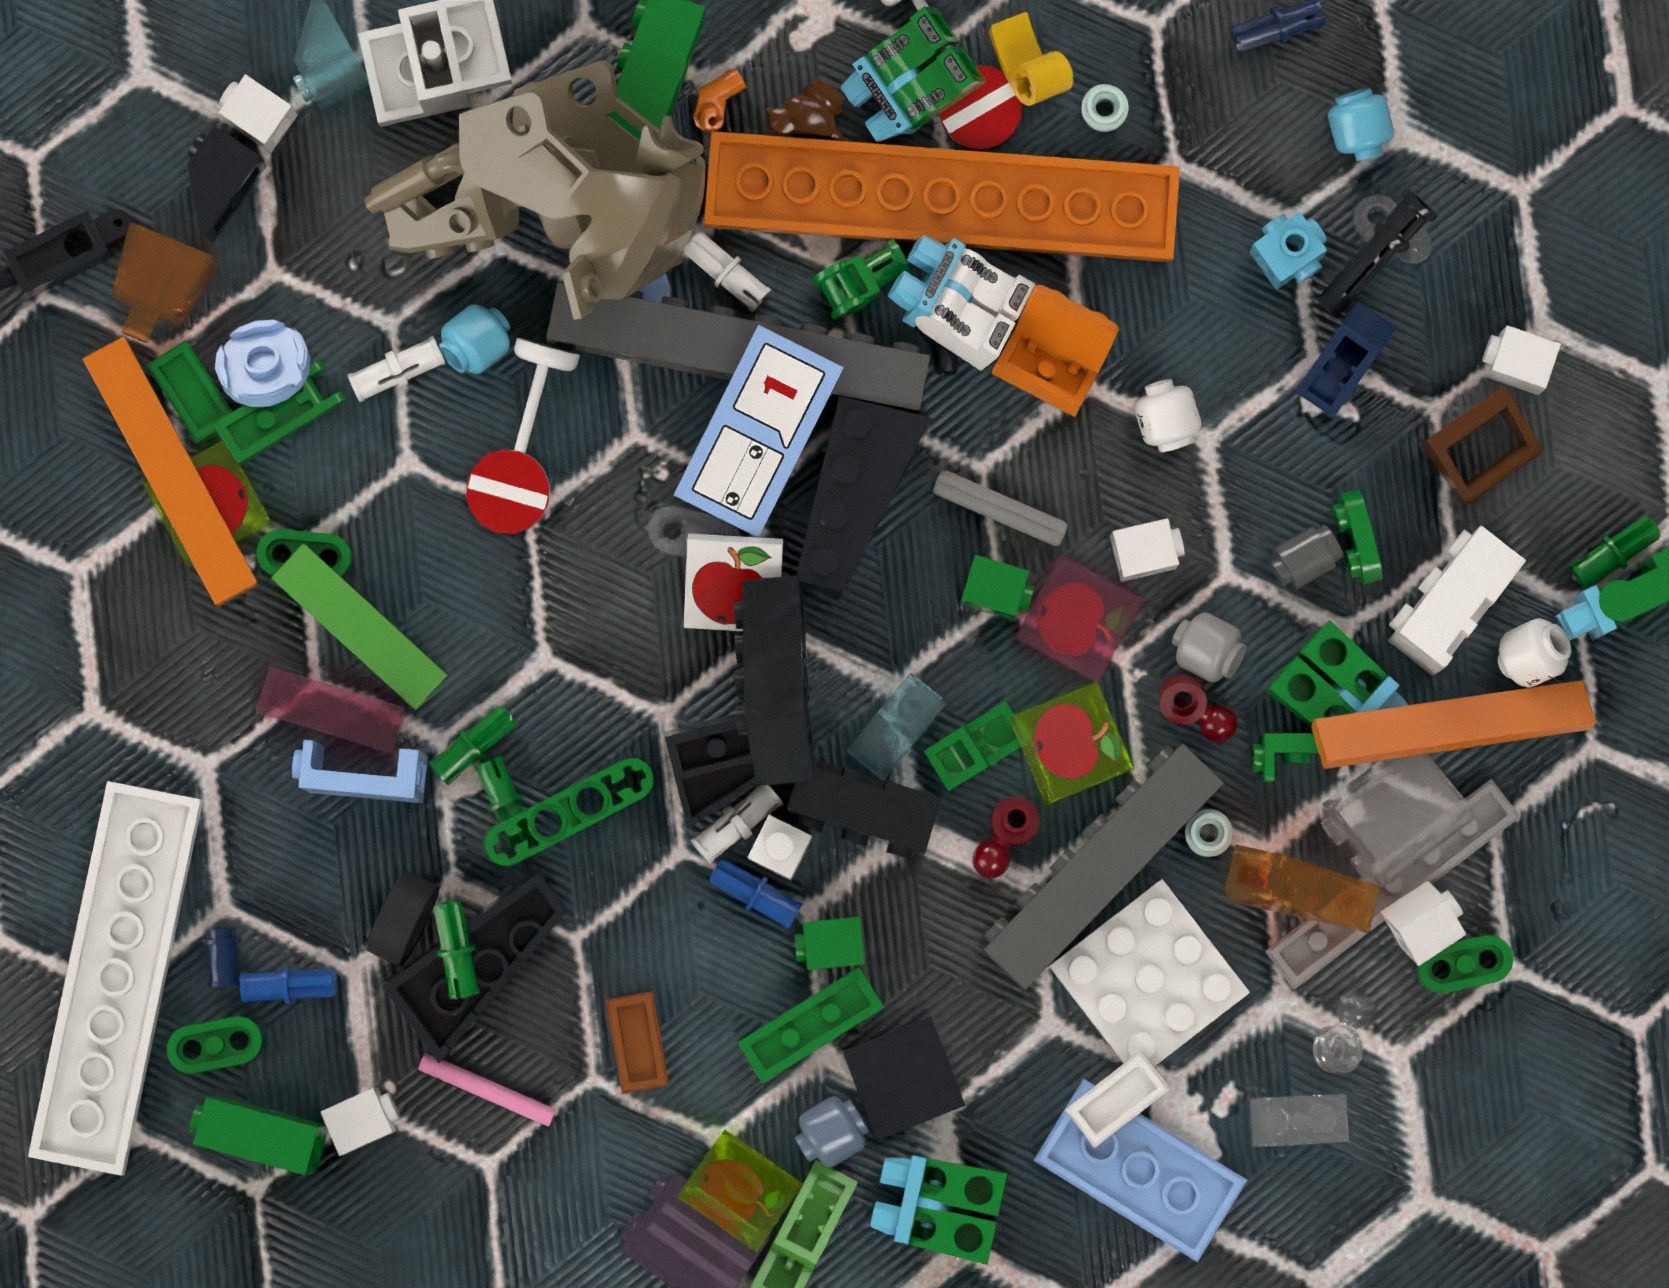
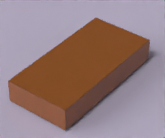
[606,991,670,1094]

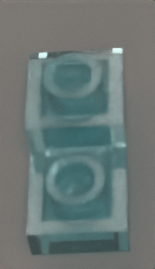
[846,673,948,781]

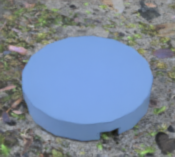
[215,320,311,407]

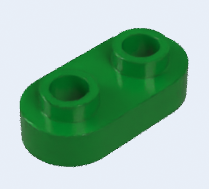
[1332,489,1383,585]
[256,529,353,579]
[1416,935,1513,993]
[167,1017,264,1074]

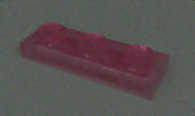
[255,667,407,754]

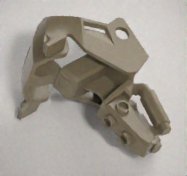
[365,60,705,320]

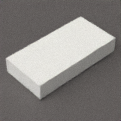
[1065,1050,1171,1148]

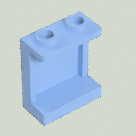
[292,740,428,803]

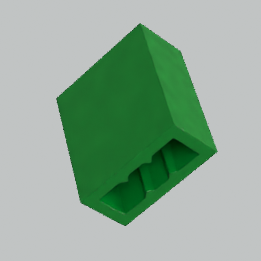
[189,1096,328,1175]

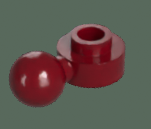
[1159,674,1237,743]
[972,797,1039,878]

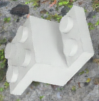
[358,0,513,127]

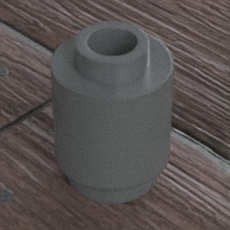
[1269,525,1344,590]

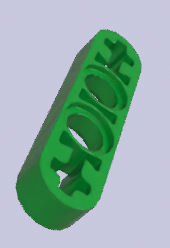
[482,758,654,866]

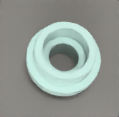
[1081,84,1128,132]
[1185,809,1233,857]

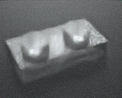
[1249,1094,1349,1147]

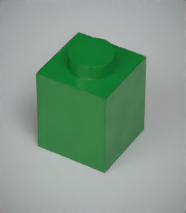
[960,555,1035,621]
[794,916,865,971]

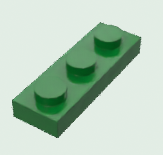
[737,967,884,1083]

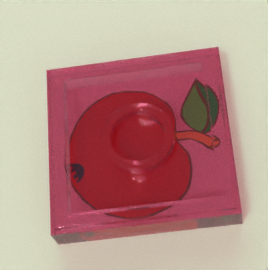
[1015,555,1143,684]

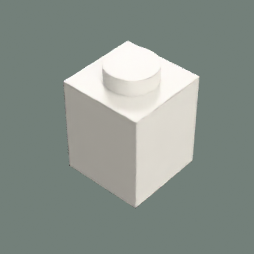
[218,74,298,153]
[1482,326,1561,395]
[1110,518,1185,582]
[748,815,812,881]
[1380,881,1466,966]
[321,1087,400,1156]

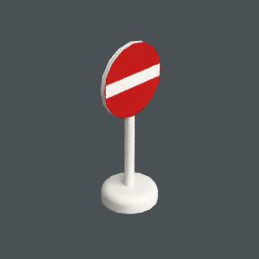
[881,0,1022,149]
[466,337,580,534]

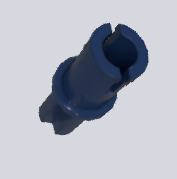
[1231,0,1326,52]

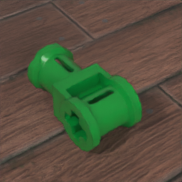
[811,239,913,322]

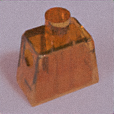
[112,222,220,343]

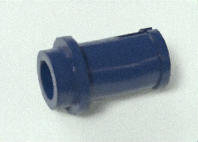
[202,928,241,987]

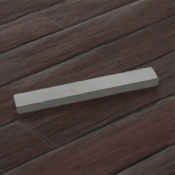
[1264,779,1521,989]

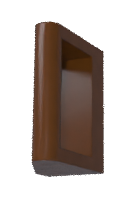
[1421,386,1543,506]

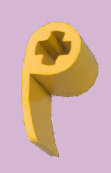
[989,12,1073,106]

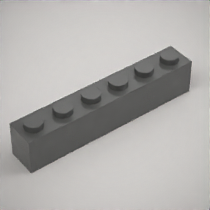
[982,743,1224,990]

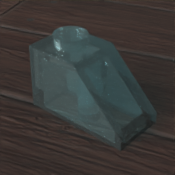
[293,0,369,111]

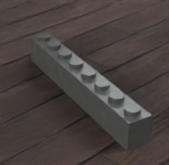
[547,283,930,414]

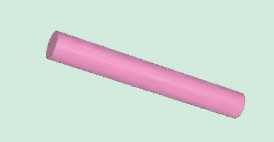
[418,1052,557,1127]

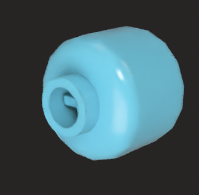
[1328,88,1394,161]
[439,304,510,374]

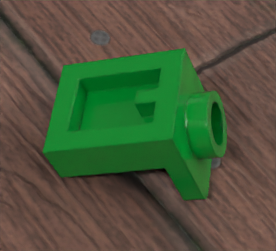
[1252,733,1319,783]

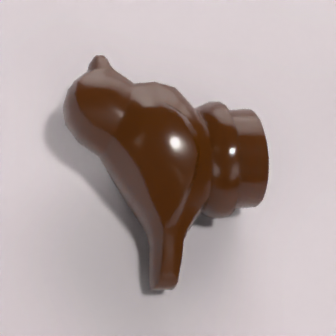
[765,77,847,142]

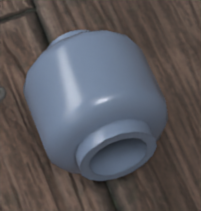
[795,1096,869,1167]

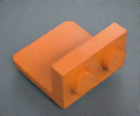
[991,285,1119,417]

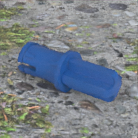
[709,859,803,930]
[240,966,337,1004]

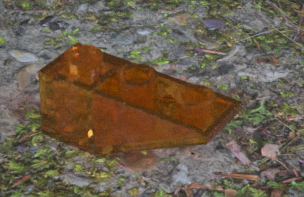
[1225,844,1381,933]

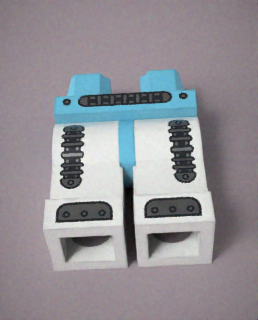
[888,235,1035,371]

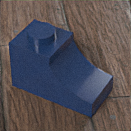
[1295,301,1397,418]

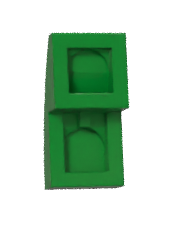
[923,701,1032,791]

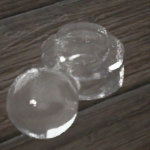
[1354,194,1432,264]
[1313,991,1374,1073]

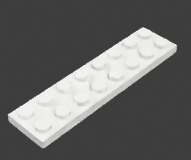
[28,781,203,1176]

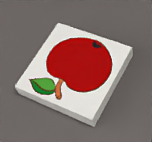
[684,533,783,631]

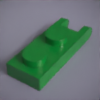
[213,360,347,467]

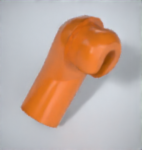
[693,68,747,132]

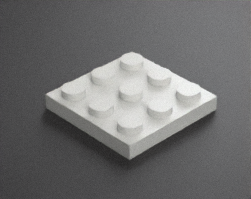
[1048,879,1250,1067]

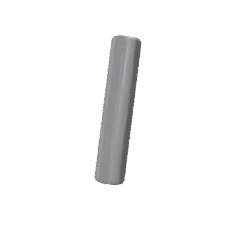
[933,470,1067,546]

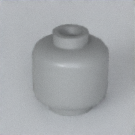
[1172,612,1246,682]

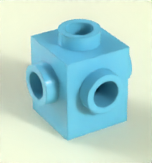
[1249,212,1327,290]

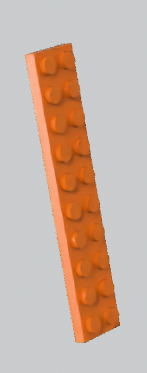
[704,131,1180,263]

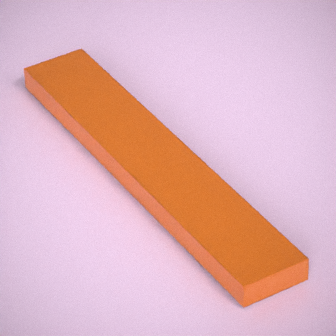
[82,336,259,607]
[1311,680,1596,769]

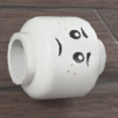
[1134,379,1202,452]
[1498,618,1571,688]

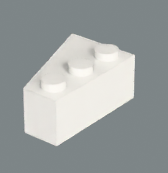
[1388,526,1526,676]

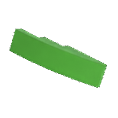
[271,543,448,710]
[750,1160,858,1288]

